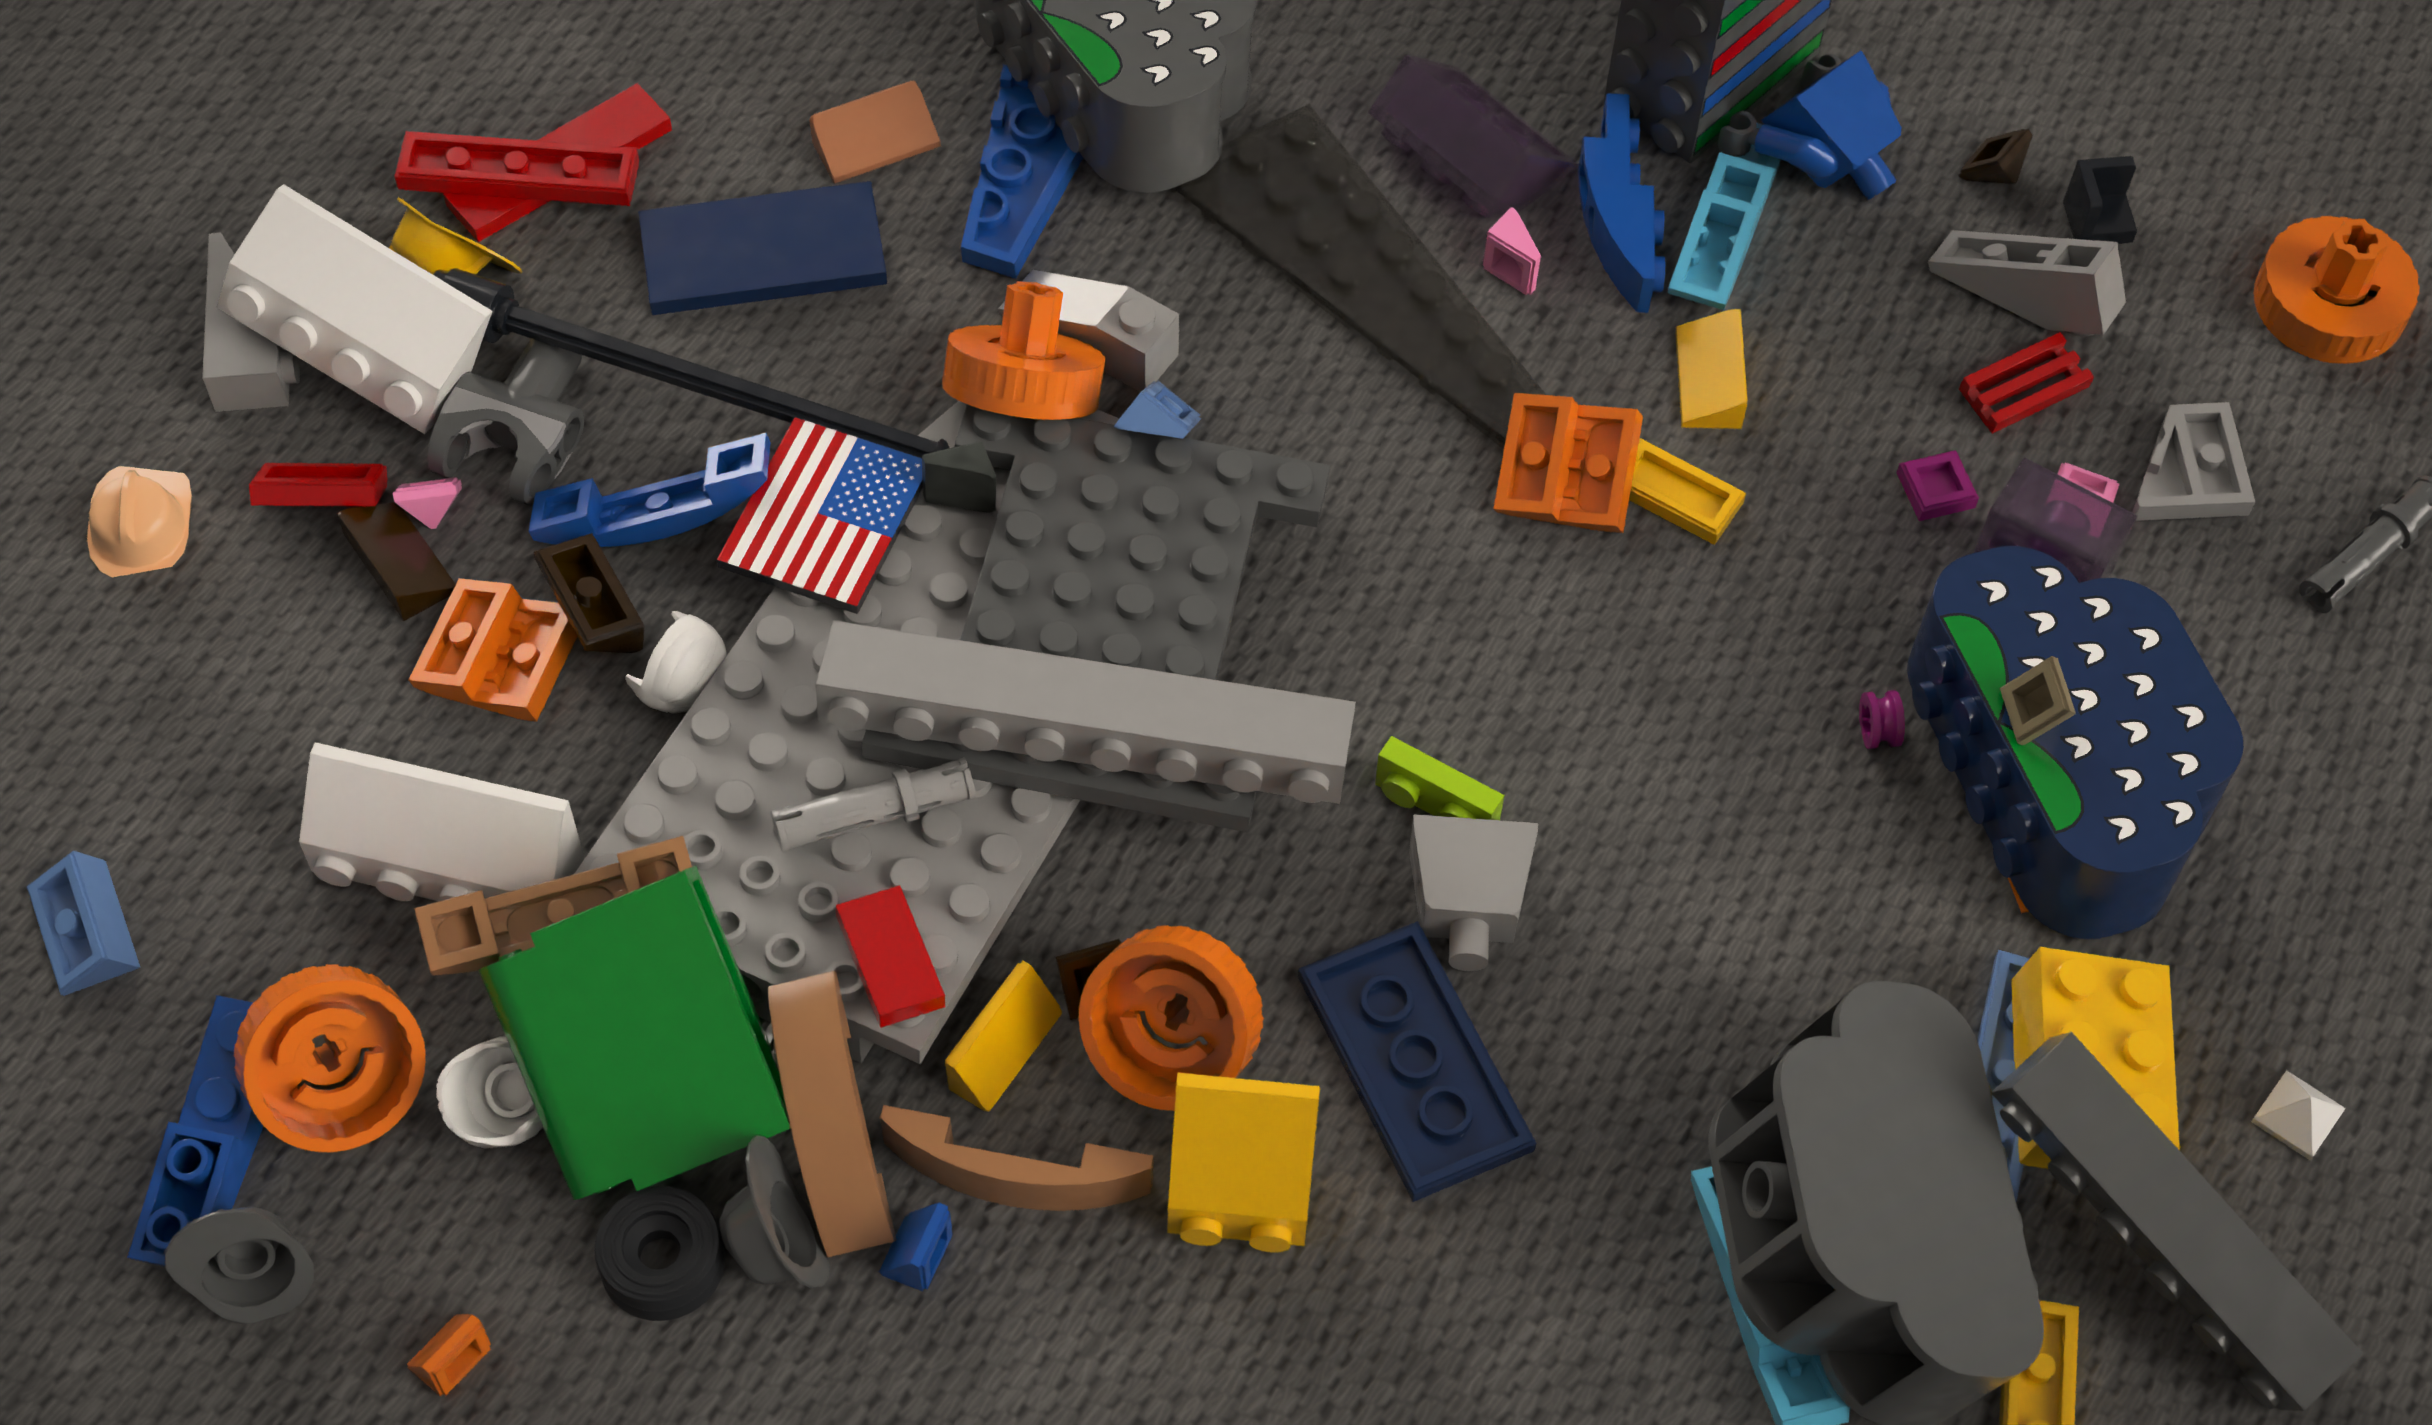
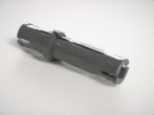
[2299,475,2432,613]

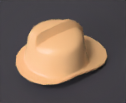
[87,466,192,577]

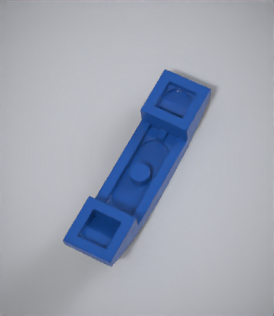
[529,433,771,547]

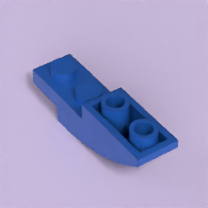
[1578,93,1665,313]
[127,995,263,1267]

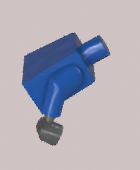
[1718,50,1901,200]

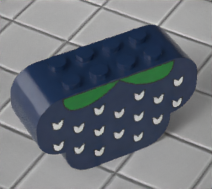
[1907,546,2243,939]

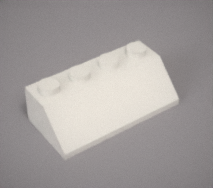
[217,184,492,434]
[299,742,585,902]

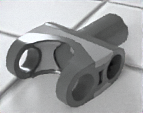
[428,339,584,505]

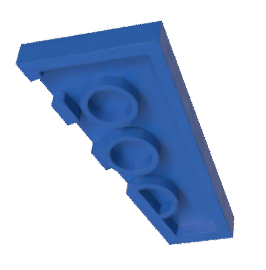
[961,64,1083,279]

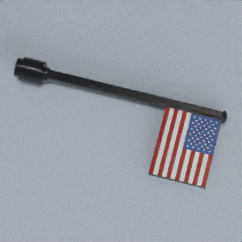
[433,268,950,614]

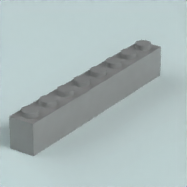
[816,620,1356,804]

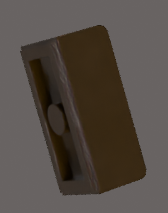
[337,502,456,621]
[534,533,645,653]

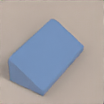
[1113,381,1201,439]
[27,851,140,996]

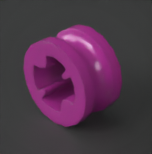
[1859,690,1905,749]

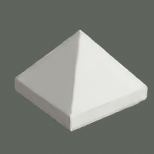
[2251,1070,2345,1160]

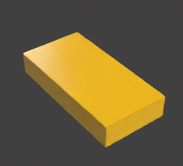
[1629,438,1746,545]

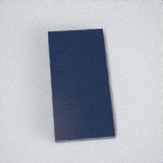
[638,181,887,315]
[1298,921,1537,1202]

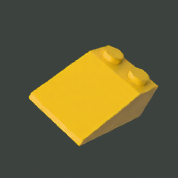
[1167,1073,1320,1253]

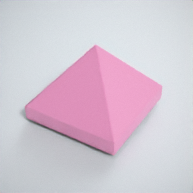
[393,477,462,529]

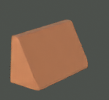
[810,81,941,184]

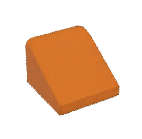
[407,1314,491,1396]

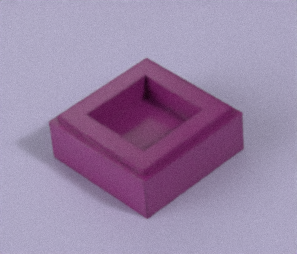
[1897,450,1979,521]

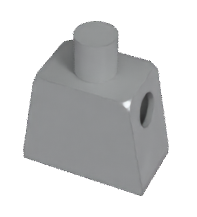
[1409,814,1538,971]

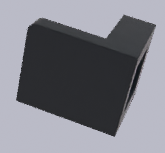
[2063,156,2137,244]

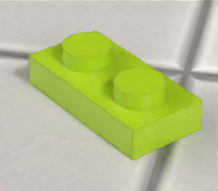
[1375,736,1504,820]

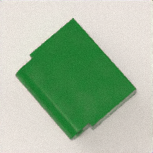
[478,865,791,1200]

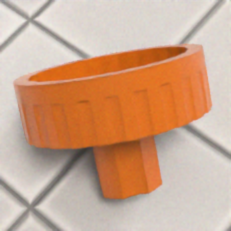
[2254,216,2420,364]
[942,281,1105,420]
[1079,925,1264,1111]
[234,964,426,1152]

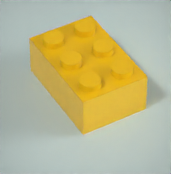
[2011,947,2180,1169]

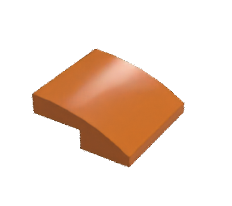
[1493,393,1643,533]
[408,578,577,722]

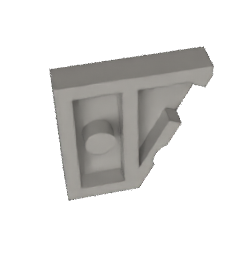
[2132,402,2255,521]

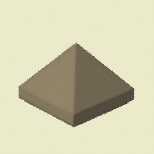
[2000,656,2076,745]

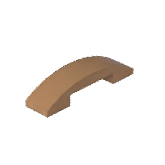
[414,836,692,976]
[767,971,897,1257]
[880,1105,1154,1211]

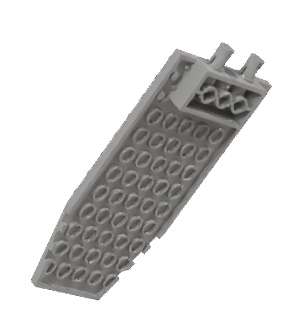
[574,401,1120,1066]

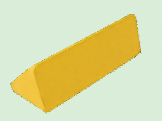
[1675,309,1747,429]
[945,961,1062,1112]

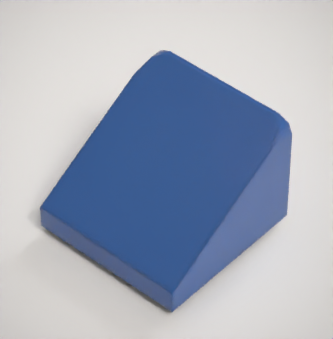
[879,1203,952,1291]

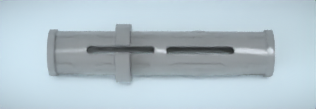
[771,757,976,852]

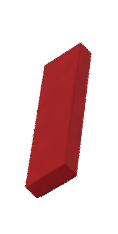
[443,83,672,242]
[394,131,639,206]

